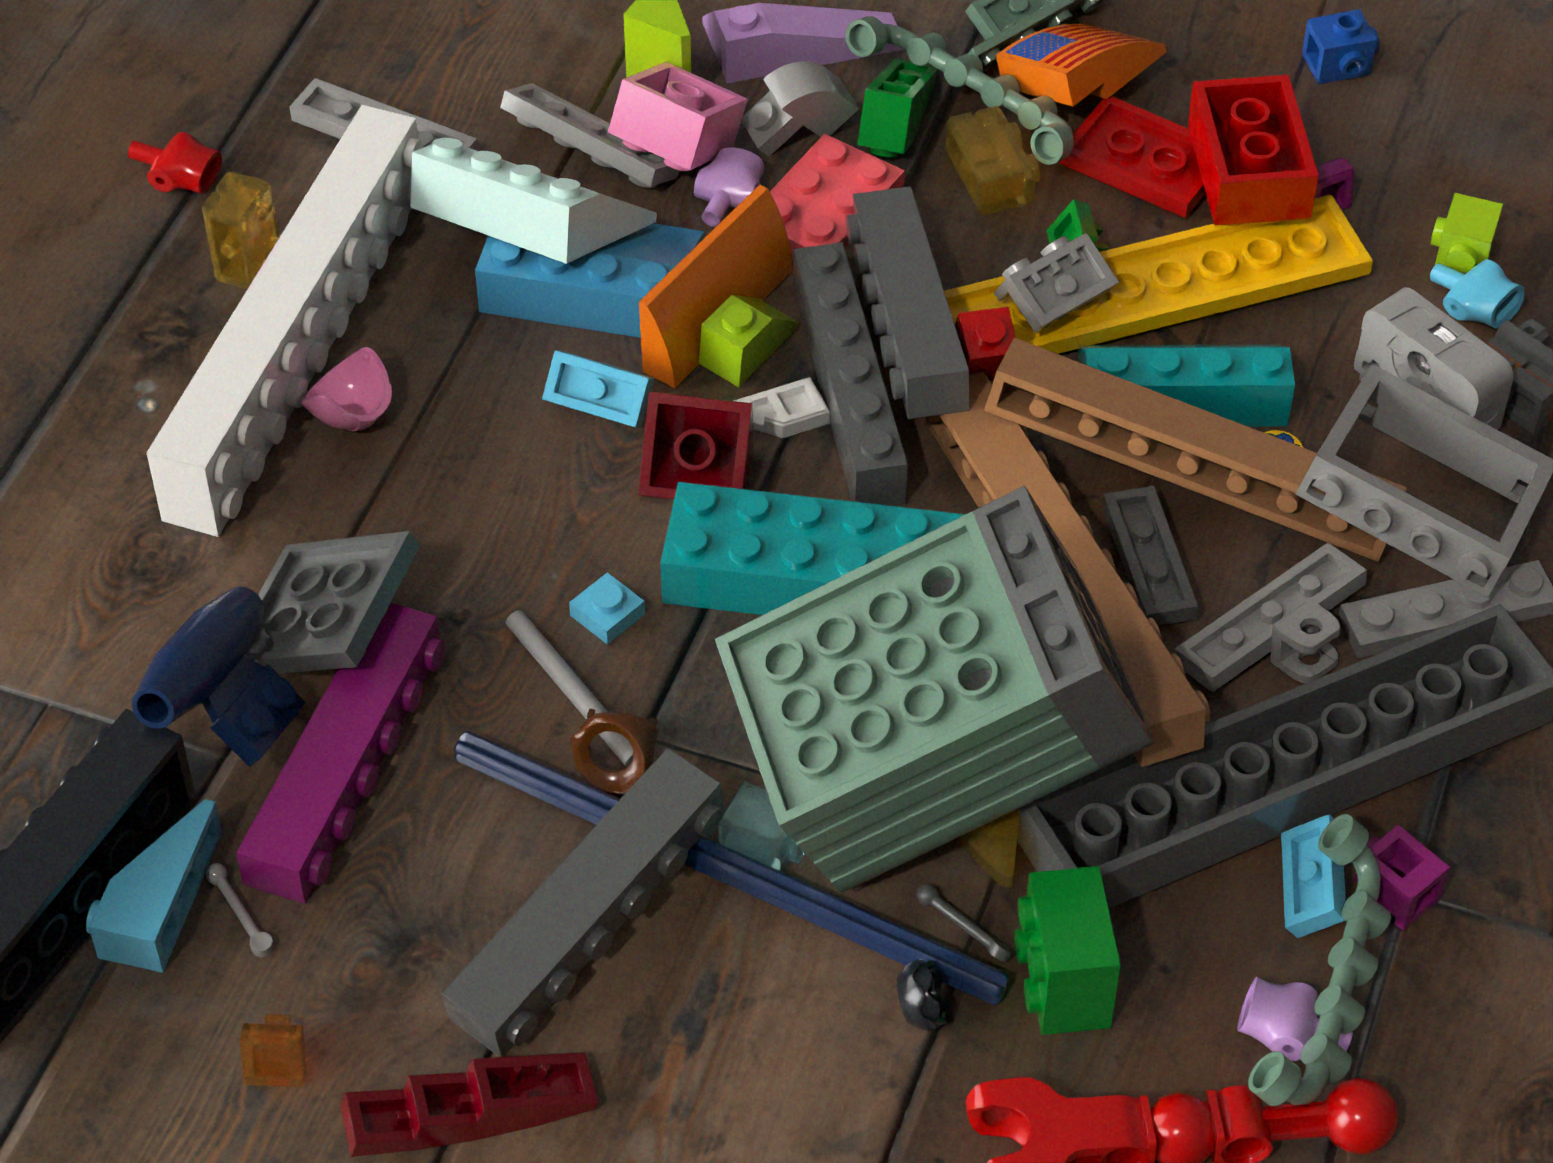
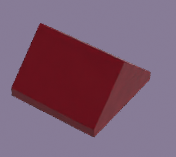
[638,391,753,499]

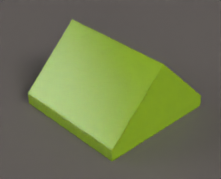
[624,0,691,78]

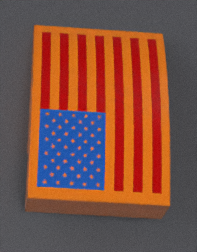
[996,24,1167,107]

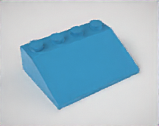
[475,223,705,338]

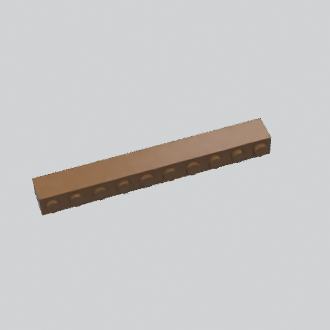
[927,371,1210,767]

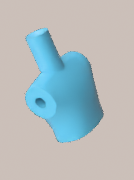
[1430,259,1525,329]

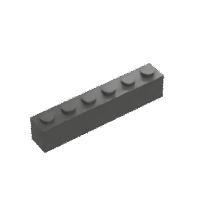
[845,186,969,419]
[793,242,908,506]
[441,748,724,1057]

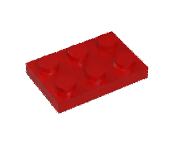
[1059,96,1206,218]

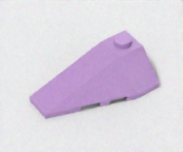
[703,3,904,84]

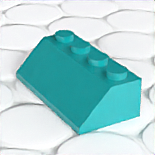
[1078,345,1295,427]

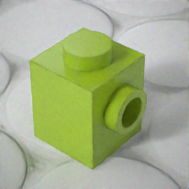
[1430,193,1503,274]

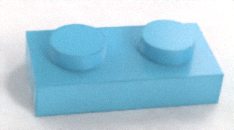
[542,350,655,427]
[1281,814,1346,938]

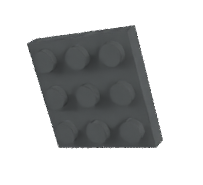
[244,531,420,674]

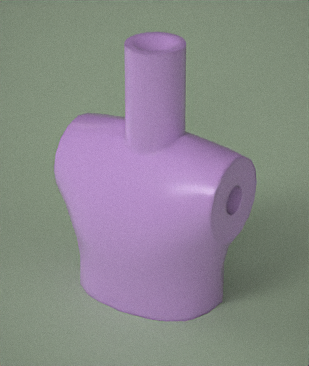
[694,147,765,227]
[1237,977,1353,1061]

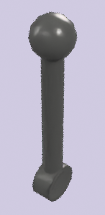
[916,884,1013,962]

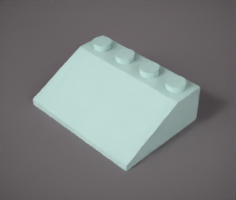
[410,138,657,264]

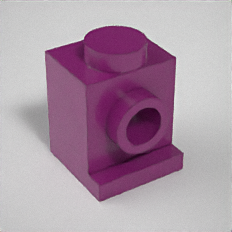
[1353,825,1450,931]

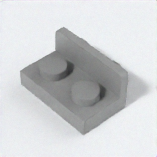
[994,233,1119,333]

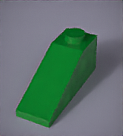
[857,58,940,157]

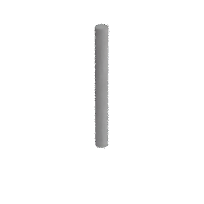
[506,610,634,767]

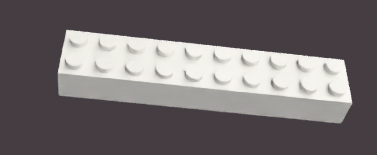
[147,105,423,537]

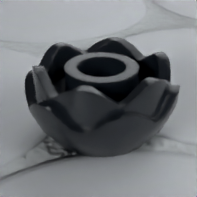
[897,959,949,1031]

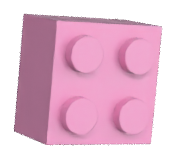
[608,62,748,171]

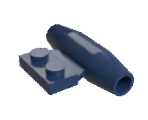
[132,586,306,767]

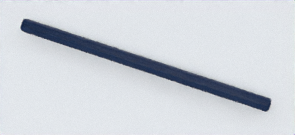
[454,731,1009,1005]

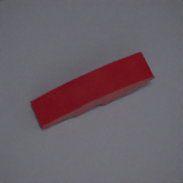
[340,1052,598,1157]

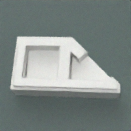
[734,377,830,438]

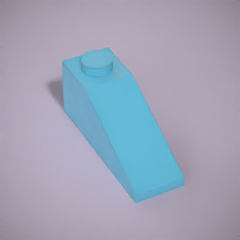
[86,799,223,973]

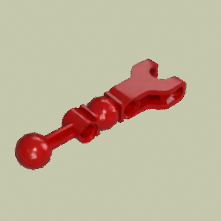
[965,1077,1398,1163]

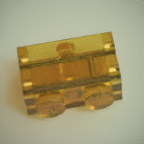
[945,106,1040,215]
[202,172,279,290]

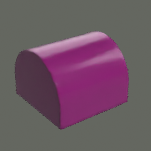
[1315,158,1354,210]

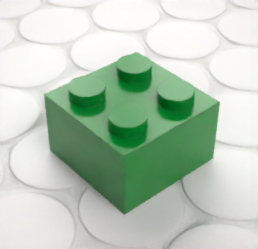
[1014,866,1121,1035]

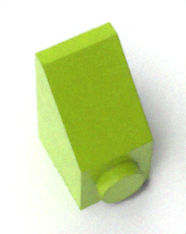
[699,294,798,388]

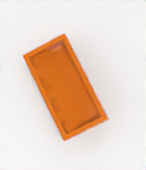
[639,185,793,389]

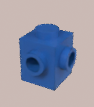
[1302,9,1379,84]

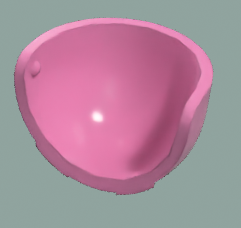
[301,347,392,432]

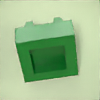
[1046,199,1108,252]

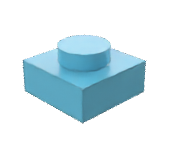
[569,572,645,645]

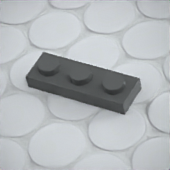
[1102,486,1198,626]

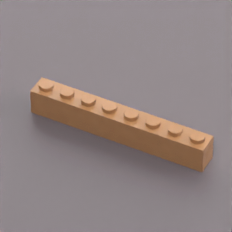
[984,338,1407,562]

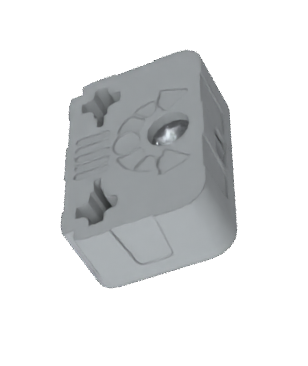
[1354,287,1514,430]

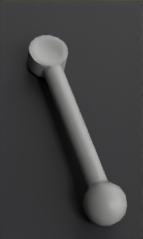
[205,863,274,957]

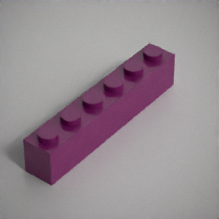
[236,603,445,904]

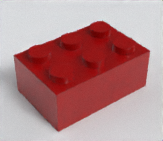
[1188,74,1319,226]

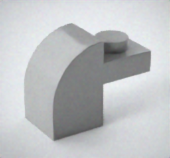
[741,61,859,156]

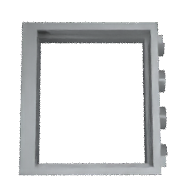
[1296,364,1553,597]

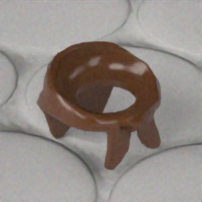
[570,709,658,796]

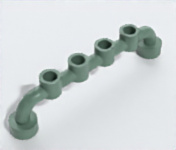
[845,16,1074,165]
[1248,814,1391,1106]

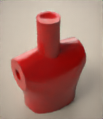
[128,132,222,194]

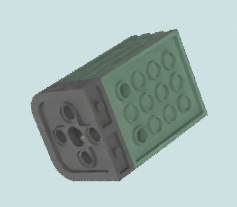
[715,485,1155,892]

